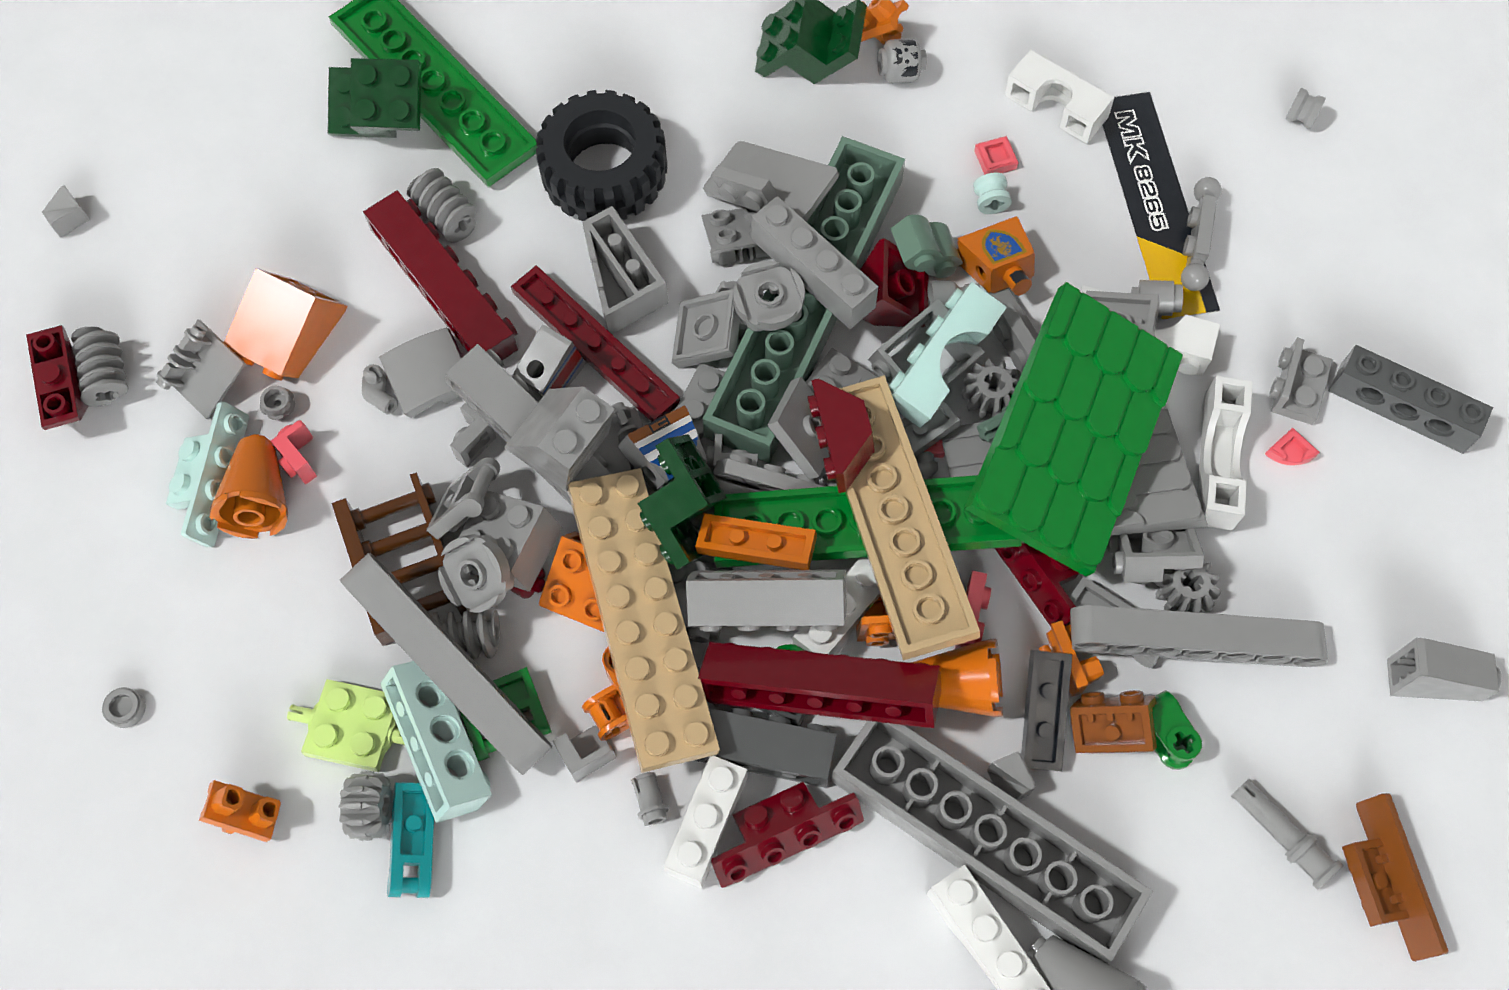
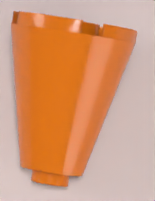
[210,434,288,539]
[910,639,1003,717]

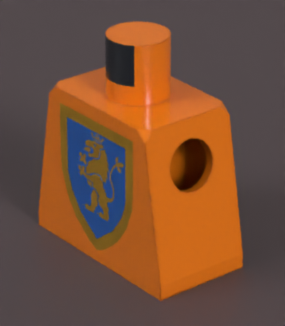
[958,216,1035,295]

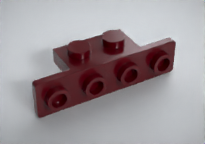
[994,543,1080,626]
[711,781,864,888]

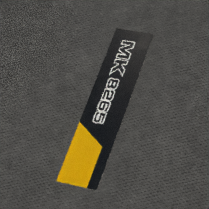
[1102,92,1220,320]

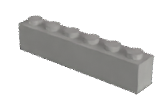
[445,344,611,506]

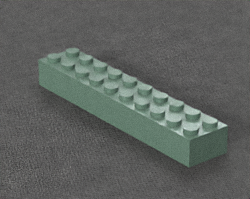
[703,136,905,463]

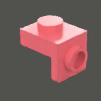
[271,420,317,485]

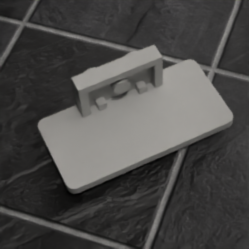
[703,141,839,222]

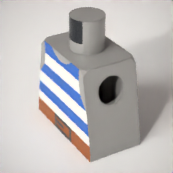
[618,405,707,491]

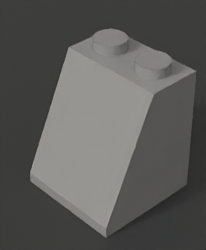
[505,386,615,491]

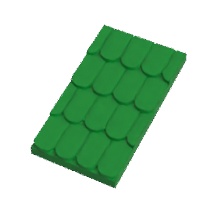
[964,282,1183,577]

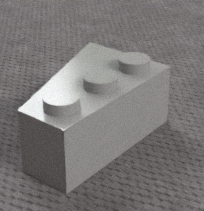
[582,206,668,334]

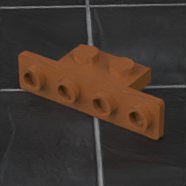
[1342,793,1448,961]

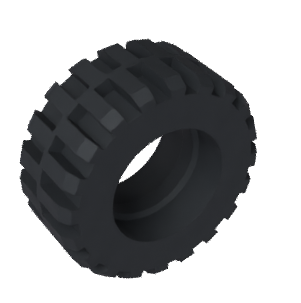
[535,90,667,221]

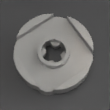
[733,261,805,332]
[438,534,514,613]

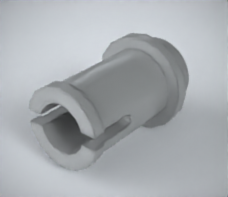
[631,772,669,826]

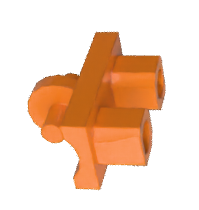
[861,0,909,45]
[1038,621,1104,697]
[199,780,281,842]

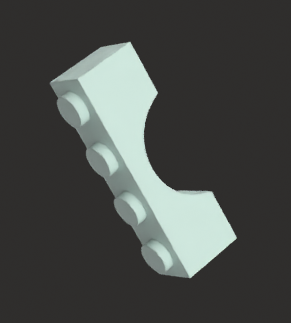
[888,282,1007,428]

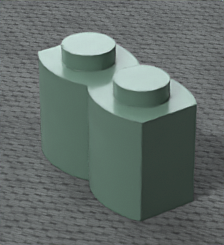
[890,214,963,278]

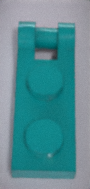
[387,782,434,898]

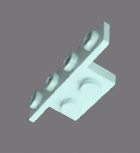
[166,402,249,547]

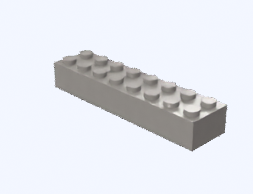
[831,721,1153,964]

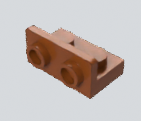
[1070,690,1157,753]

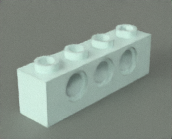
[380,661,492,823]

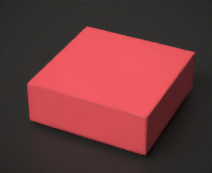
[974,136,1018,175]

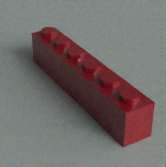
[363,190,518,360]
[698,642,942,728]

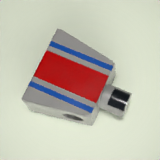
[513,324,586,402]

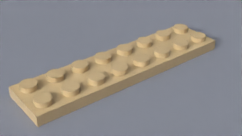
[840,375,980,660]
[568,468,720,773]

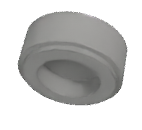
[102,687,146,728]

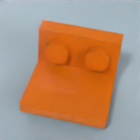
[539,531,605,632]

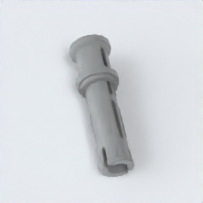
[1231,779,1343,889]

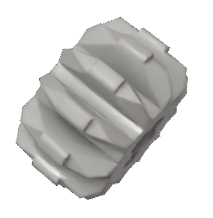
[962,358,1019,419]
[1154,562,1221,613]
[338,771,393,841]

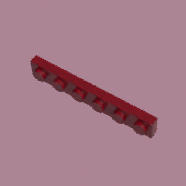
[511,265,680,422]

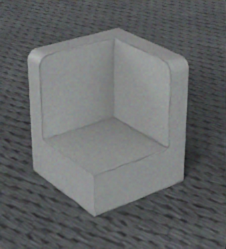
[552,726,616,782]

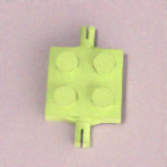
[287,679,405,772]

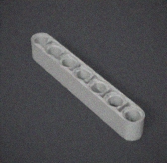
[340,553,552,775]
[1070,605,1328,667]

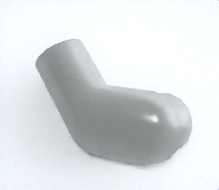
[362,364,398,415]

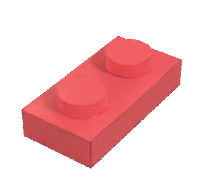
[955,570,991,649]

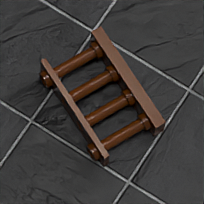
[331,472,468,646]

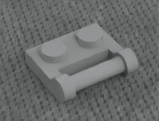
[426,457,500,540]

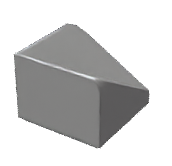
[42,185,90,238]
[987,751,1036,800]

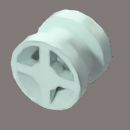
[973,172,1012,214]

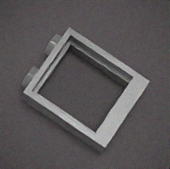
[868,299,985,385]

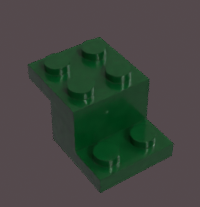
[755,0,867,84]
[327,58,422,138]
[637,434,727,570]

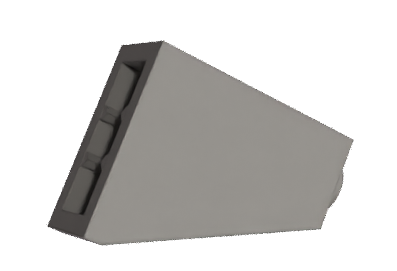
[1387,638,1502,701]

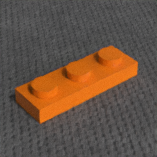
[695,513,817,570]

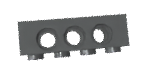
[1329,345,1494,454]

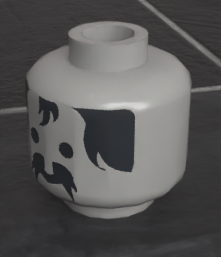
[877,39,927,83]

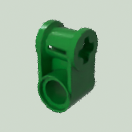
[1152,690,1202,770]

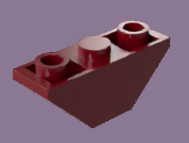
[26,325,89,430]
[807,378,875,493]

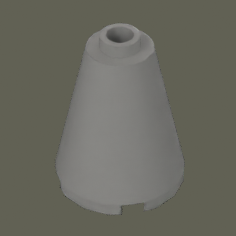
[1027,936,1147,990]

